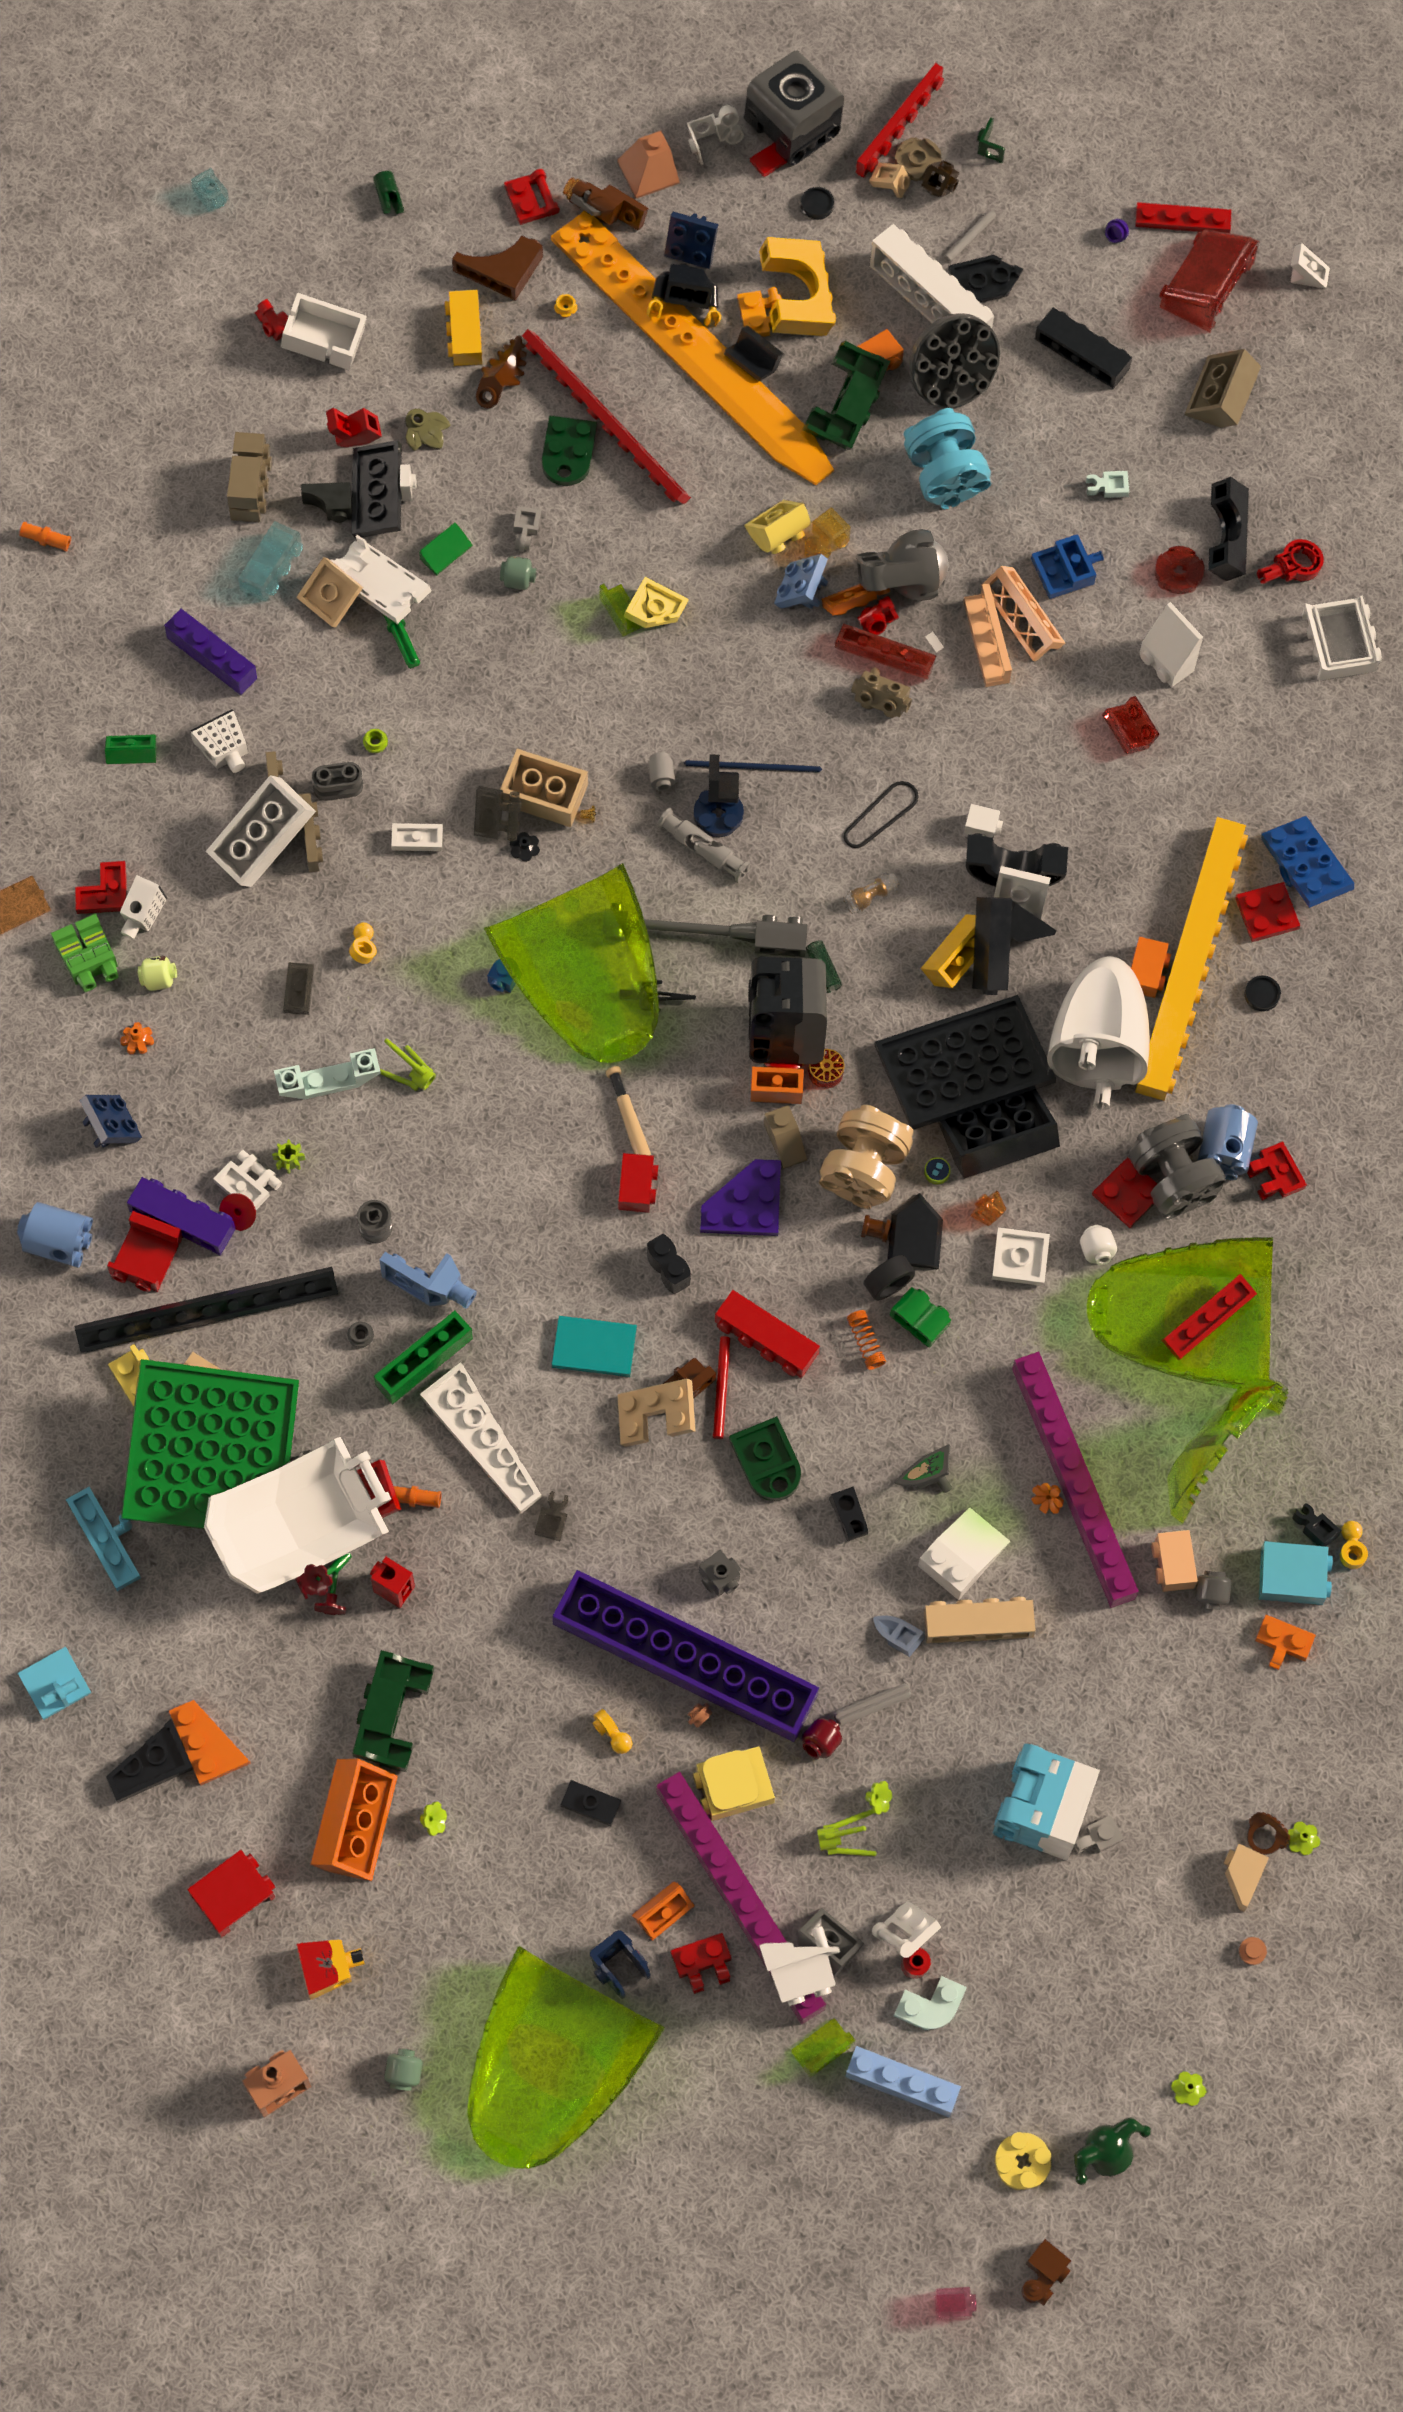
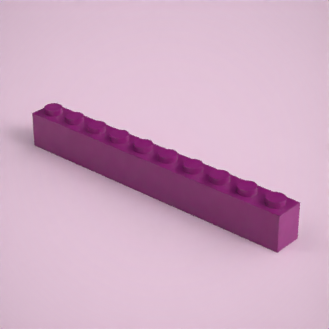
[1012,1351,1139,1608]
[656,1771,826,2025]

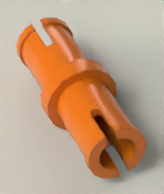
[19,521,71,551]
[393,1486,442,1508]

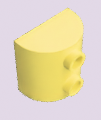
[744,500,810,554]

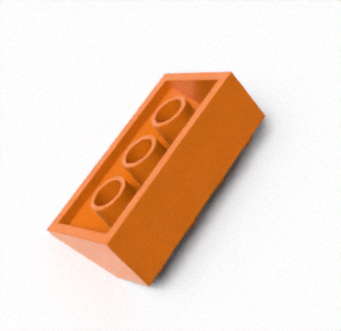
[310,1759,398,1881]

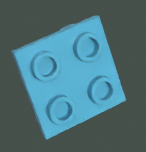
[18,1646,91,1720]

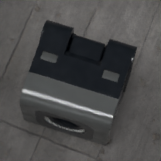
[743,50,844,166]
[748,956,827,1064]

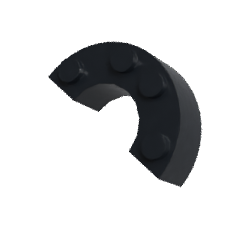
[966,833,1068,887]

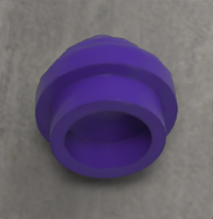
[1105,218,1129,243]

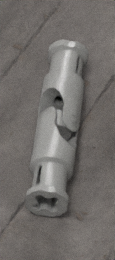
[657,808,751,882]

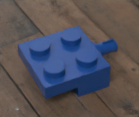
[1031,534,1104,599]

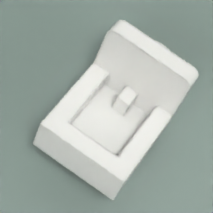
[400,465,416,501]

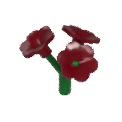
[295,1553,352,1615]

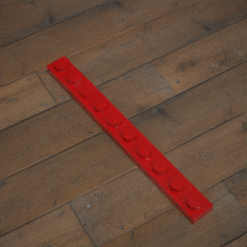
[522,329,691,504]

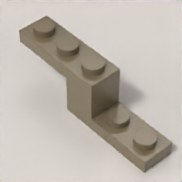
[266,751,323,872]

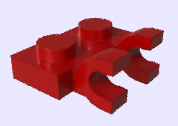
[1247,1141,1307,1200]
[670,1933,732,1994]

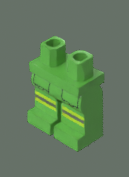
[51,914,118,992]

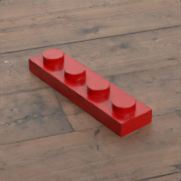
[1135,202,1232,234]
[1161,1274,1257,1360]

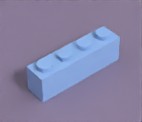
[845,2046,961,2118]

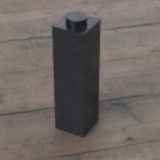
[972,897,1012,995]

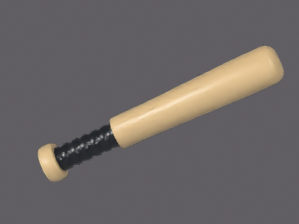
[606,1066,651,1155]

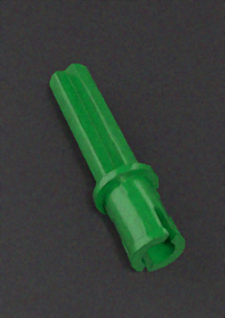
[383,606,420,669]

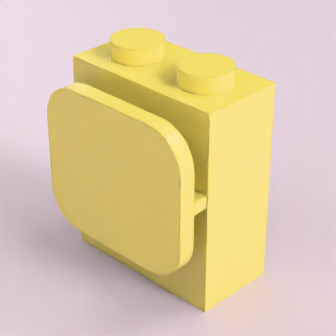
[693,1746,775,1821]

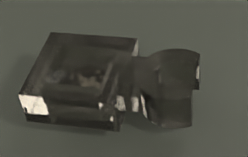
[535,1491,568,1541]

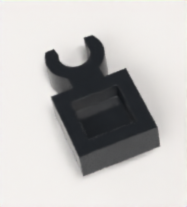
[1292,1503,1342,1547]

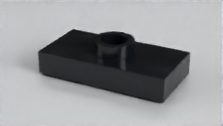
[561,1780,621,1827]

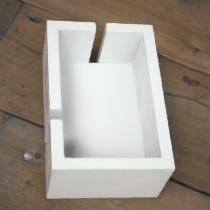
[281,293,367,370]

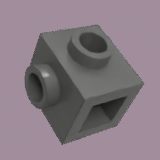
[699,1549,741,1597]

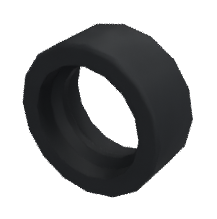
[864,1255,915,1301]

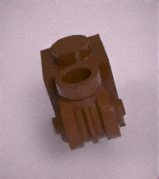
[1021,2239,1072,2306]

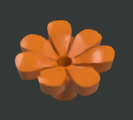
[120,1022,154,1055]
[1031,1483,1064,1514]

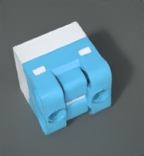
[993,1744,1100,1861]

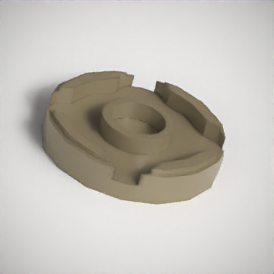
[894,137,941,181]

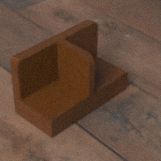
[663,1358,716,1399]

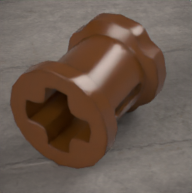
[861,1215,891,1243]

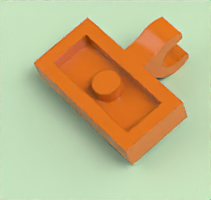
[1255,1615,1316,1670]

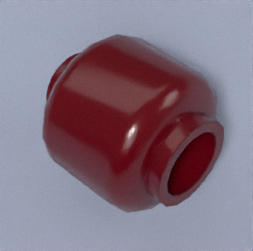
[802,1718,842,1759]

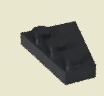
[106,1719,193,1803]

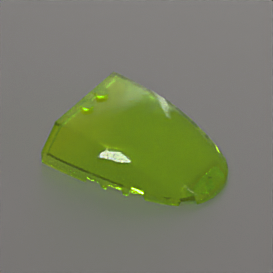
[484,863,659,1063]
[1086,1237,1273,1392]
[1167,1378,1289,1524]
[467,1946,666,2169]

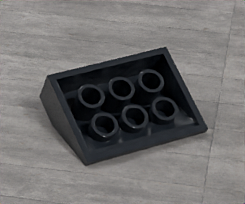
[938,1089,1060,1179]

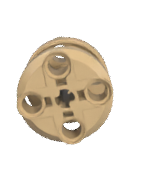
[819,1105,914,1209]

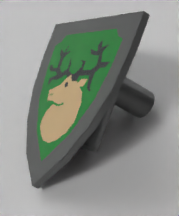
[895,1444,952,1493]

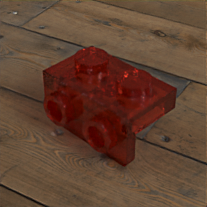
[1102,696,1159,754]

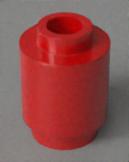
[901,1948,931,1979]

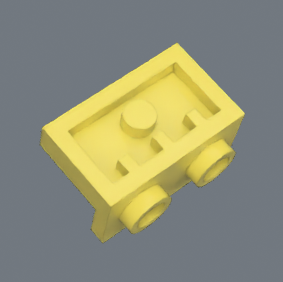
[108,1344,149,1407]

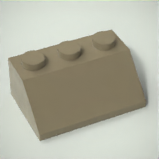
[1184,349,1261,428]

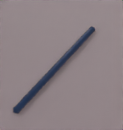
[684,760,823,772]

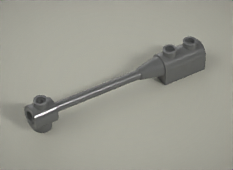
[603,903,808,957]

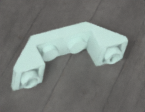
[274,1048,381,1099]

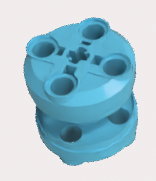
[903,408,991,509]

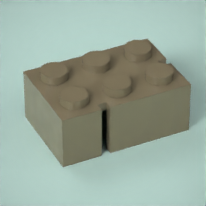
[227,432,272,522]

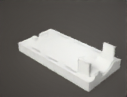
[331,535,431,624]

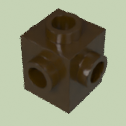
[921,160,960,197]

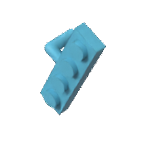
[66,1487,141,1591]

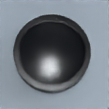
[801,187,834,220]
[1244,975,1281,1012]

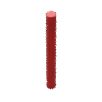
[713,1336,730,1439]

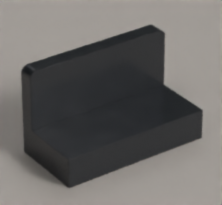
[724,325,784,381]
[708,754,739,803]

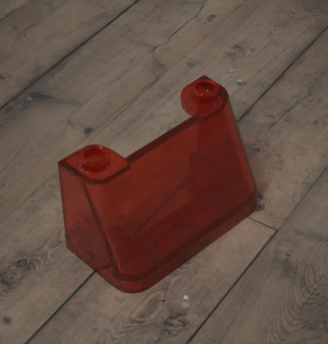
[1159,229,1260,333]

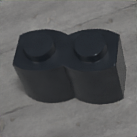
[647,1234,691,1294]

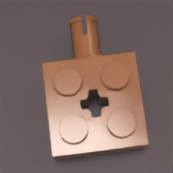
[242,2050,312,2118]

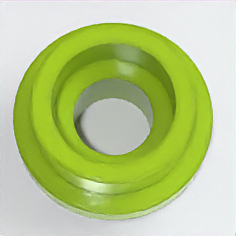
[363,729,388,753]

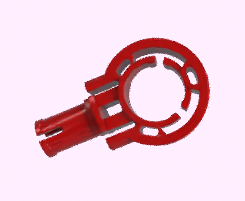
[1257,539,1324,584]

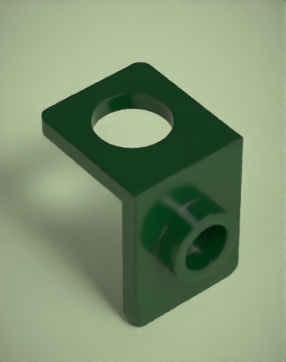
[977,117,1005,163]

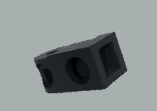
[829,1486,868,1541]

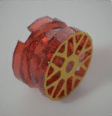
[808,1049,845,1089]

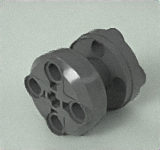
[1129,1114,1226,1220]

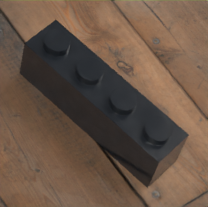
[1035,307,1132,389]

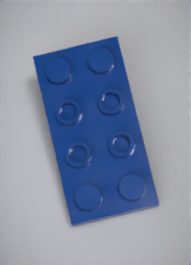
[1261,816,1354,908]

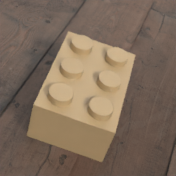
[500,749,588,827]

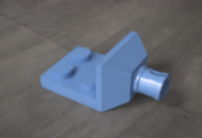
[379,1252,477,1309]

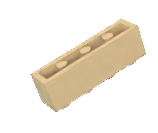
[924,1597,1036,1643]

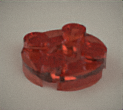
[1155,546,1205,594]

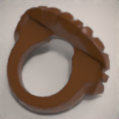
[1247,1812,1290,1855]

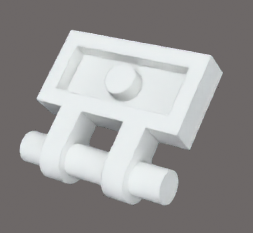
[213,1150,282,1210]

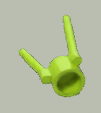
[380,1038,436,1091]
[817,1809,877,1856]

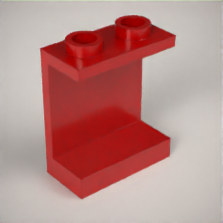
[107,1211,183,1292]
[187,1850,276,1937]

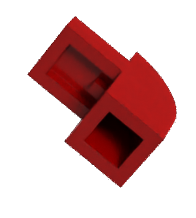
[326,407,382,447]

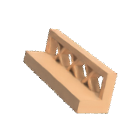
[981,566,1065,661]
[963,583,1012,687]

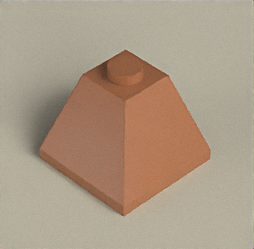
[617,131,679,199]

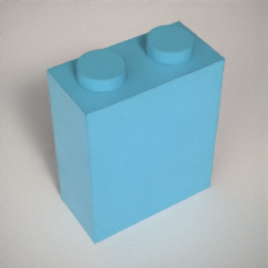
[1259,1541,1333,1605]

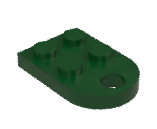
[542,415,597,486]
[729,1416,801,1501]

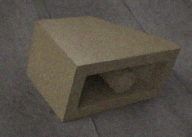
[764,1105,807,1169]

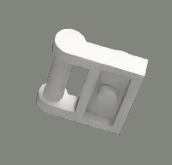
[872,1901,941,1958]

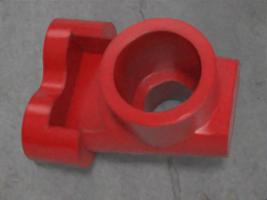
[255,299,288,341]
[857,596,899,636]

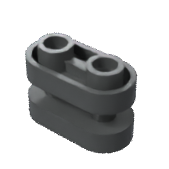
[312,762,363,801]

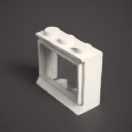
[1302,596,1382,681]

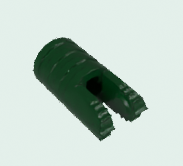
[373,171,404,214]

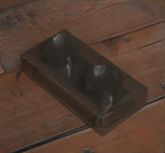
[283,962,314,1015]

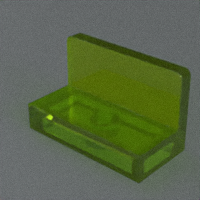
[599,583,642,637]
[791,2018,856,2078]

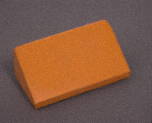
[632,1881,695,1941]

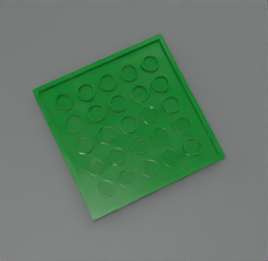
[121,1359,299,1530]

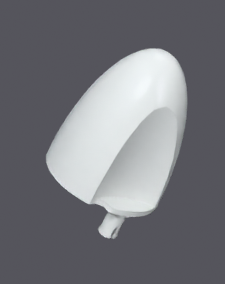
[1047,956,1150,1110]

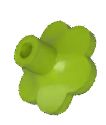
[865,1781,892,1815]
[420,1802,447,1836]
[1288,1822,1320,1855]
[1171,2071,1206,2106]

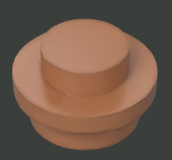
[688,1703,713,1728]
[1239,1937,1267,1965]

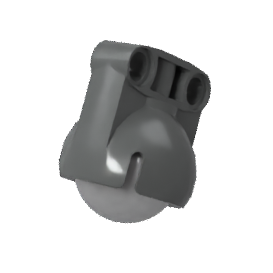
[856,529,949,601]

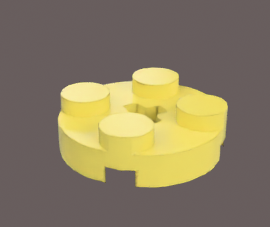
[995,2132,1051,2190]

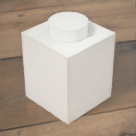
[964,804,1003,840]

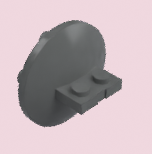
[909,313,1000,408]

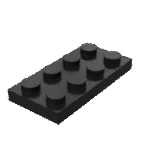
[352,440,402,539]

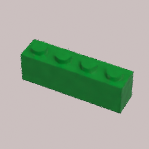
[374,1310,473,1405]

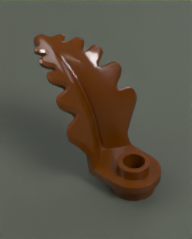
[476,335,527,409]

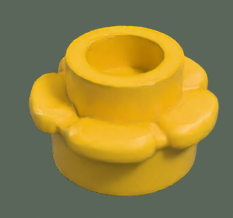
[554,294,578,317]

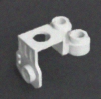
[687,105,744,165]

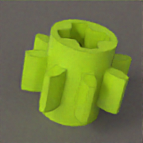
[272,1139,305,1174]

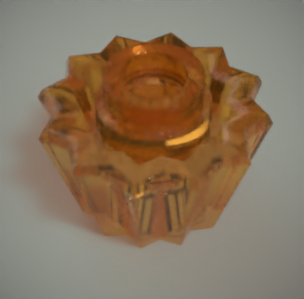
[971,1190,1006,1226]

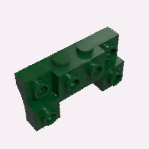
[802,340,890,450]
[352,1650,434,1772]

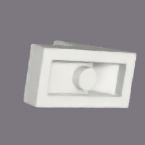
[1290,243,1329,288]

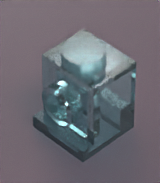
[191,168,229,212]

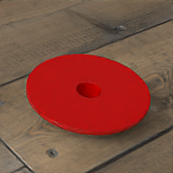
[219,1193,256,1231]

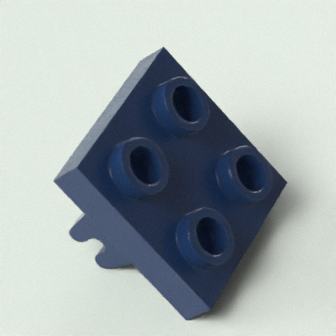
[664,211,719,269]
[79,1095,142,1148]

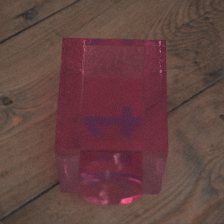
[934,2287,977,2321]

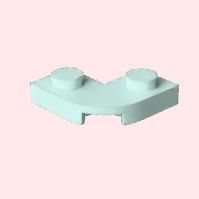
[894,1976,967,2030]

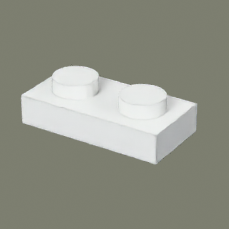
[391,823,443,851]

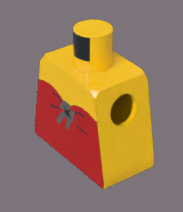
[297,1939,365,2000]

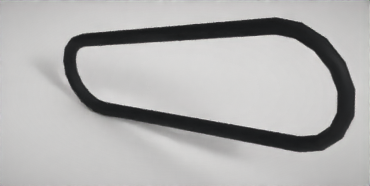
[843,781,919,848]

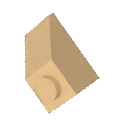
[1223,1844,1269,1912]

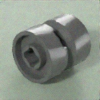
[357,1200,392,1243]

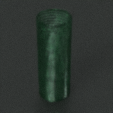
[806,940,842,993]

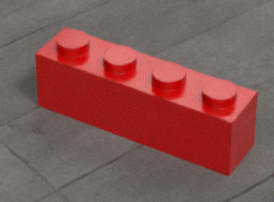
[715,1290,820,1378]

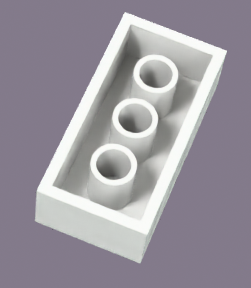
[206,775,316,887]

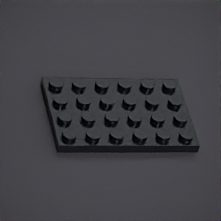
[875,995,1056,1130]

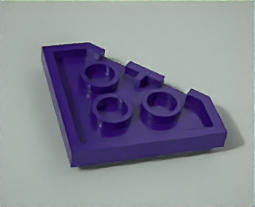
[700,1159,781,1236]

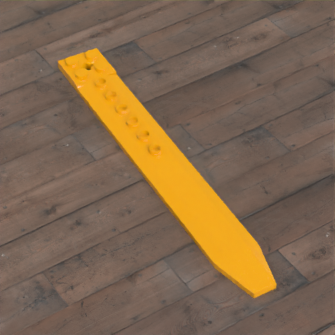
[551,211,834,485]

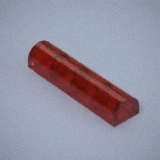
[835,623,936,680]

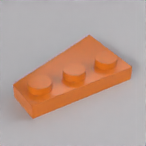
[169,1700,251,1786]

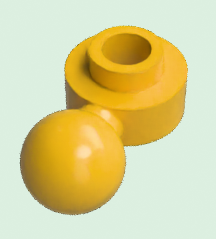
[349,922,377,964]
[1340,1521,1368,1569]
[592,1709,632,1754]

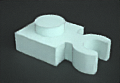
[1086,471,1129,498]

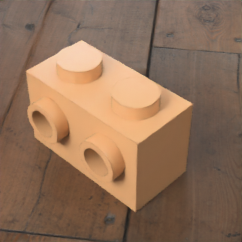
[1151,1530,1198,1592]

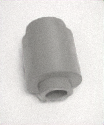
[648,752,676,791]

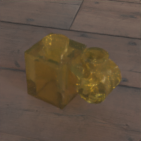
[804,507,851,559]

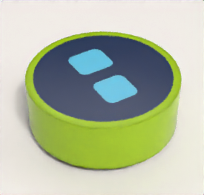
[924,1157,951,1185]

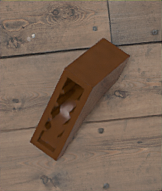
[452,235,543,301]

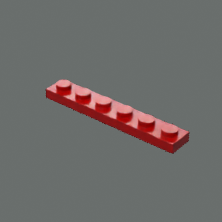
[856,63,944,178]

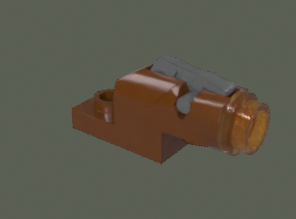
[563,177,649,231]

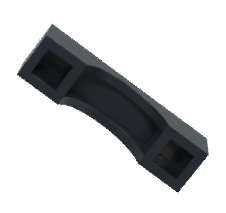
[1208,477,1249,581]

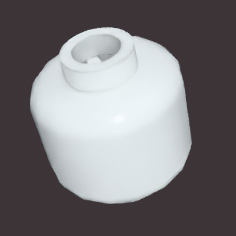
[1080,1225,1117,1265]

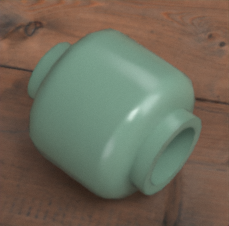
[500,556,537,590]
[384,2048,423,2091]

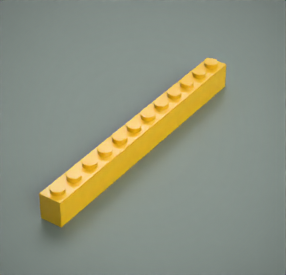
[1135,817,1248,1101]

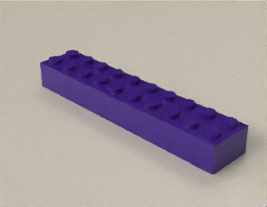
[552,1570,819,1742]

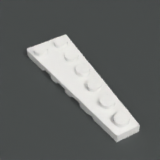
[420,1362,541,1514]

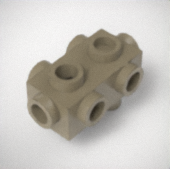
[851,668,912,718]

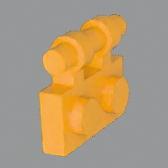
[737,287,782,337]

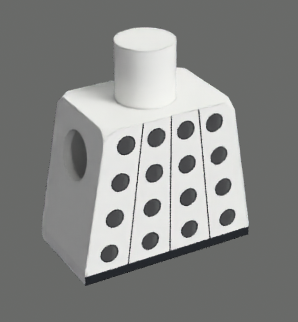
[190,709,248,773]
[120,875,167,940]

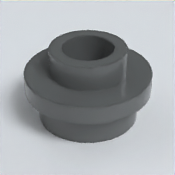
[347,1322,374,1348]

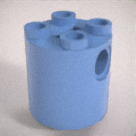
[1197,1104,1258,1180]
[17,1202,93,1268]

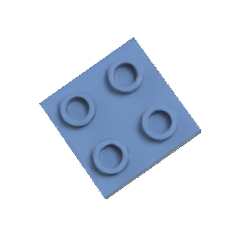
[774,554,828,609]

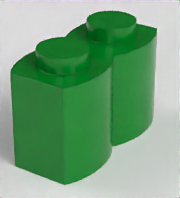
[890,1287,951,1348]

